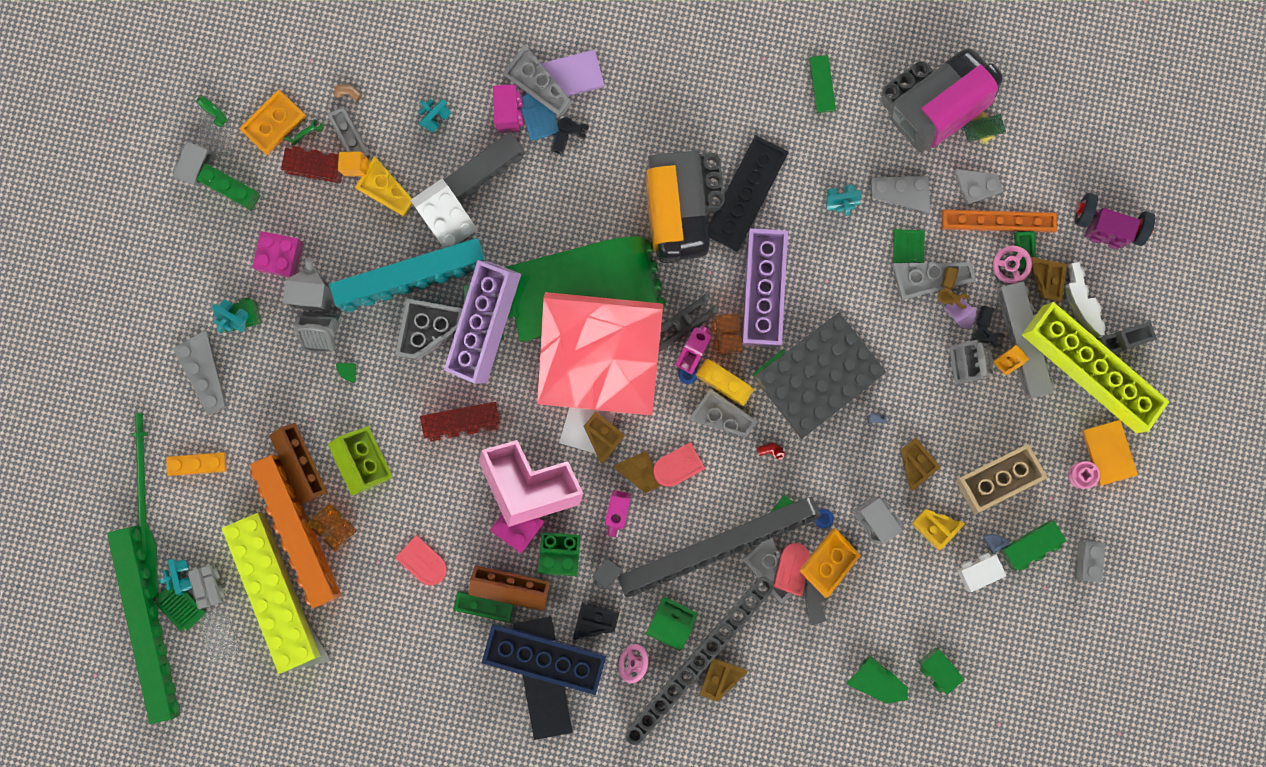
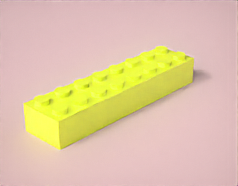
[1021,302,1169,434]
[222,513,321,674]

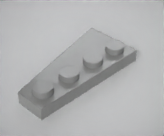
[503,44,572,118]
[892,262,976,300]

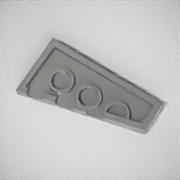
[172,330,227,415]

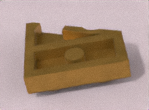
[583,411,626,464]
[900,438,941,491]
[613,450,662,493]
[699,658,748,702]

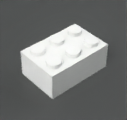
[410,179,478,248]

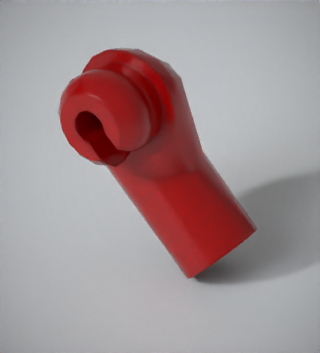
[756,442,785,460]

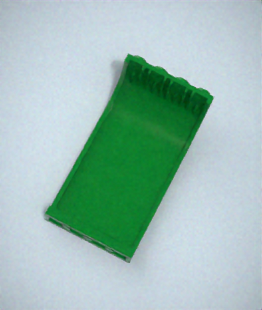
[505,236,666,343]

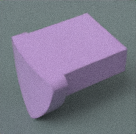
[945,298,976,329]

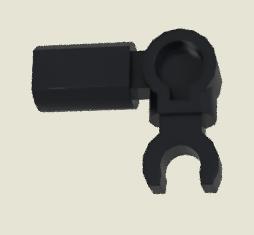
[551,117,589,154]
[972,306,1005,347]

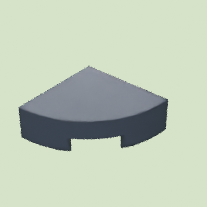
[867,414,887,424]
[982,534,1010,554]

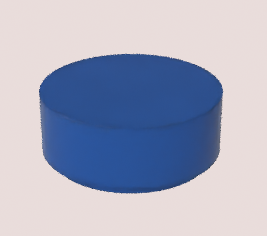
[678,368,697,384]
[814,509,834,528]

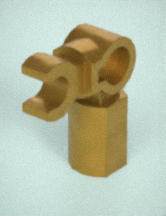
[937,267,969,309]

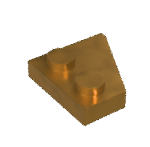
[1031,257,1067,302]

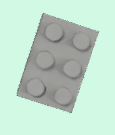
[851,498,903,544]

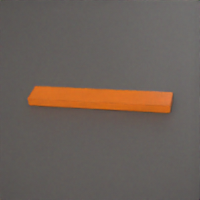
[942,209,1057,233]

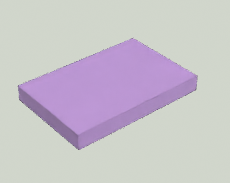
[541,50,604,96]

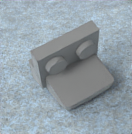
[293,311,341,352]
[949,340,993,384]

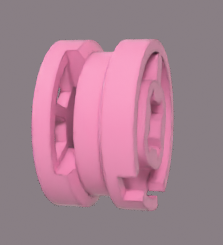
[1068,461,1100,489]

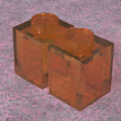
[712,313,743,356]
[308,504,357,552]

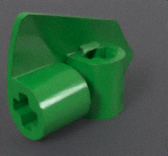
[846,655,908,704]

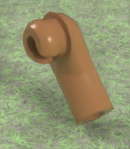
[333,84,362,102]

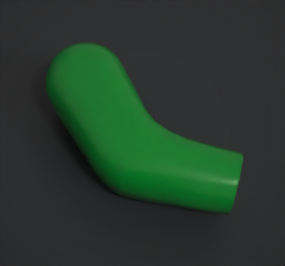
[196,95,228,127]

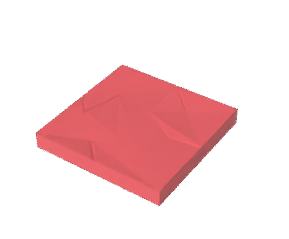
[537,292,663,415]

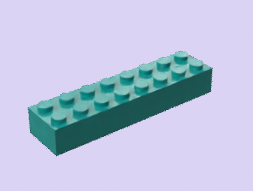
[329,238,487,312]

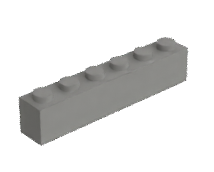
[997,281,1054,400]

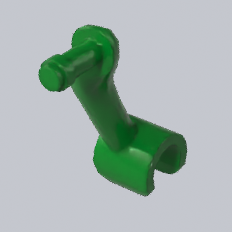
[284,119,324,146]

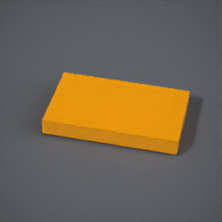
[239,89,307,155]
[1082,420,1138,486]
[799,528,861,598]

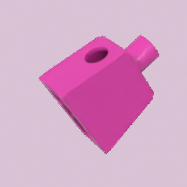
[675,326,711,374]
[605,490,632,537]

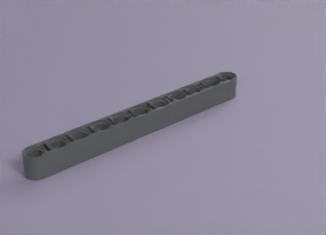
[618,497,821,597]
[626,577,773,745]

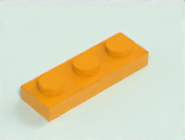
[166,452,227,476]

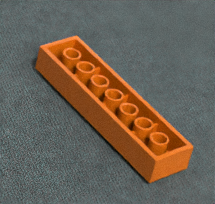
[249,455,342,609]

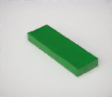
[809,55,836,114]
[453,591,514,623]

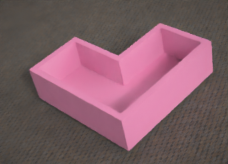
[479,440,583,527]

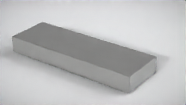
[327,106,371,158]

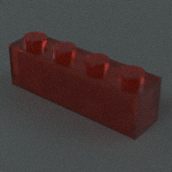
[420,402,502,442]

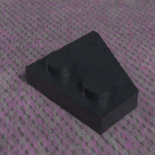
[573,602,620,640]

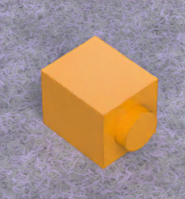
[338,152,369,176]

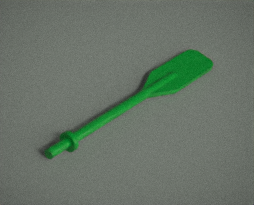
[131,413,158,599]

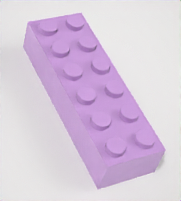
[741,228,788,348]
[444,260,521,384]

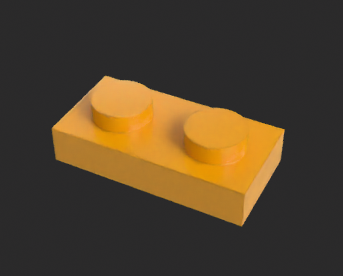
[993,345,1029,376]

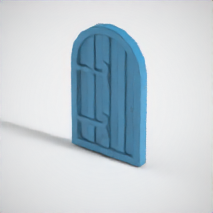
[521,93,560,141]

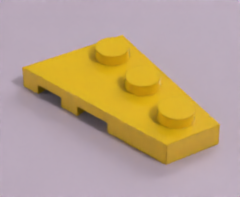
[355,156,413,218]

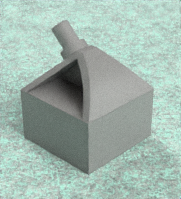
[283,257,332,313]

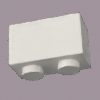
[957,552,1006,592]

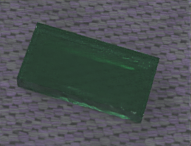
[963,114,1006,142]

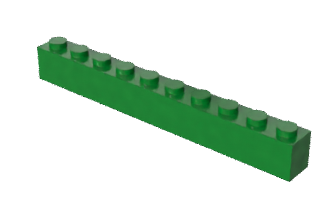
[107,526,180,724]

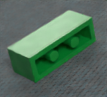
[196,163,261,212]
[1000,521,1066,571]

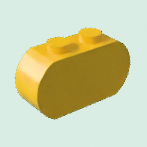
[696,359,754,407]

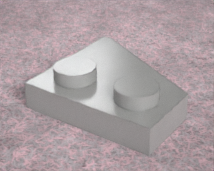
[954,169,1004,205]

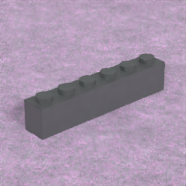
[444,131,525,204]

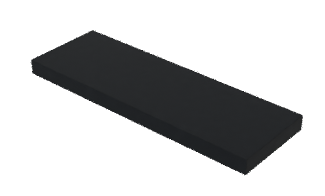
[708,135,789,253]
[513,616,573,740]

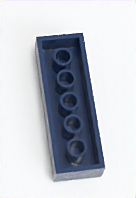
[481,623,607,695]

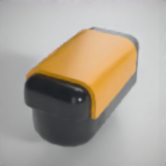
[645,151,725,263]

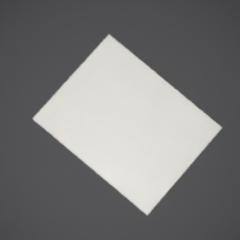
[559,407,616,454]

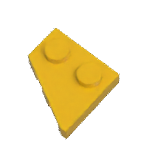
[911,509,965,551]

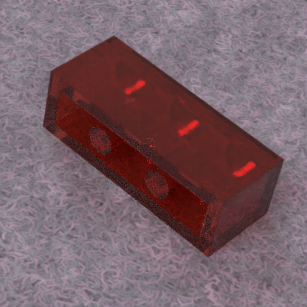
[281,146,343,184]

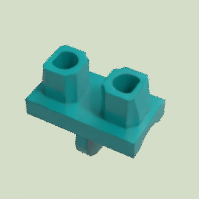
[418,99,452,133]
[826,184,862,216]
[211,299,249,333]
[158,559,192,596]

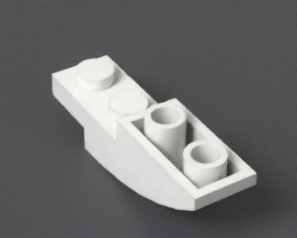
[1064,262,1105,338]

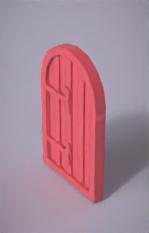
[653,442,705,487]
[396,535,447,586]
[773,543,810,597]

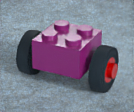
[1075,193,1155,249]

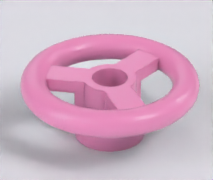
[993,246,1032,284]
[618,644,648,683]

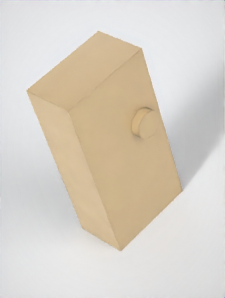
[956,443,1048,515]

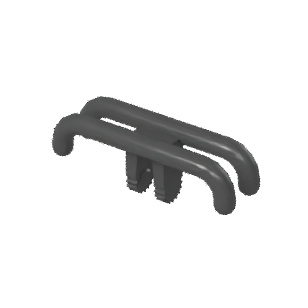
[659,293,719,352]

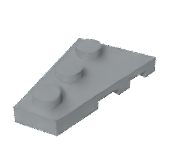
[870,176,930,214]
[688,389,758,437]

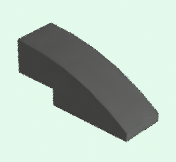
[1097,321,1157,353]
[805,579,828,625]

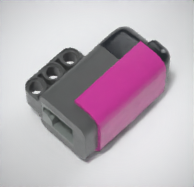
[881,48,1003,153]

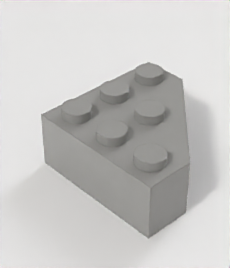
[395,298,463,361]

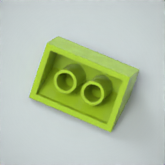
[327,426,393,496]

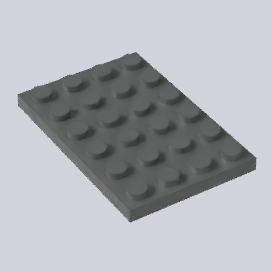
[753,313,886,439]

